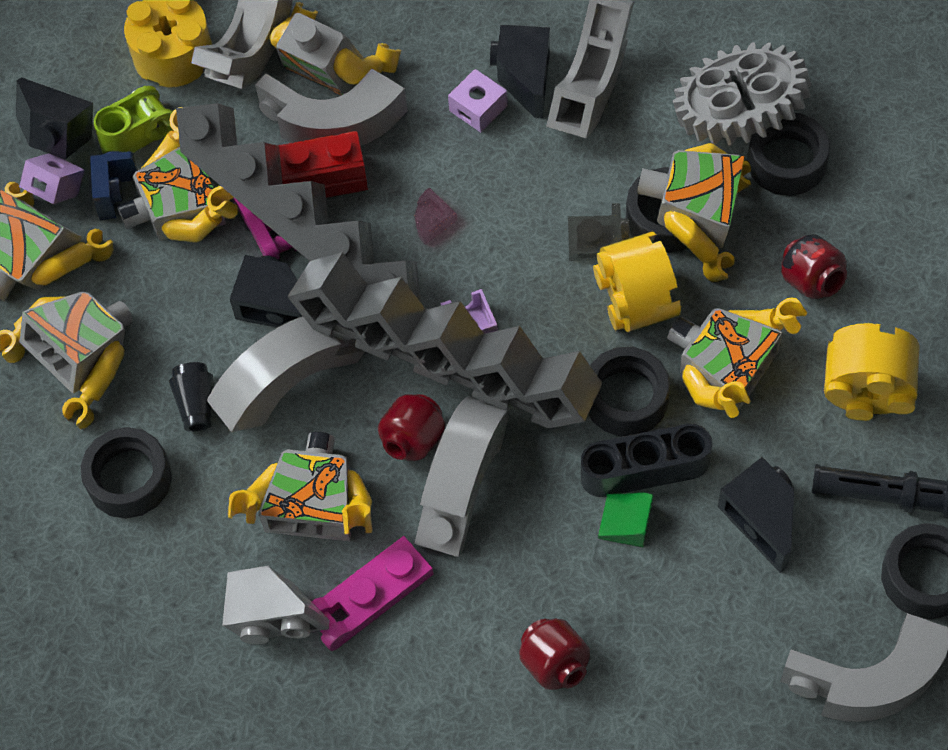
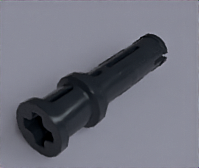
[812,464,948,518]

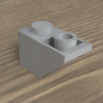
[222,566,330,644]

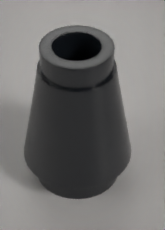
[169,362,213,432]

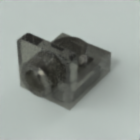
[568,203,630,261]

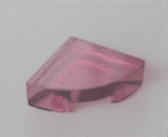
[415,187,457,245]

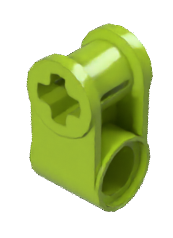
[94,86,173,154]

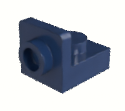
[90,151,138,220]

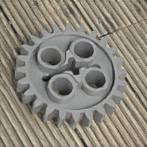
[673,42,811,145]

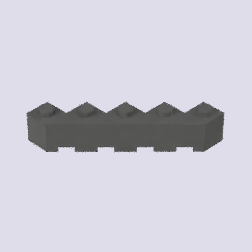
[176,103,421,302]
[287,252,603,428]

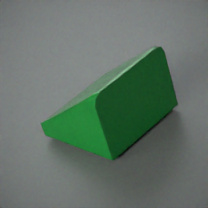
[598,493,653,548]

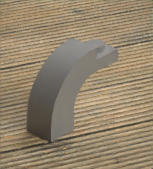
[191,0,293,89]
[546,0,635,138]
[255,69,407,146]
[207,316,365,432]
[414,396,511,557]
[780,613,948,722]

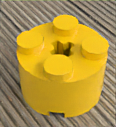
[124,0,212,87]
[593,232,681,332]
[824,323,920,421]

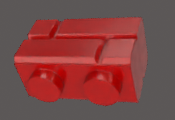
[277,131,368,198]

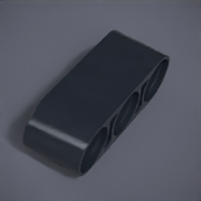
[581,424,712,497]

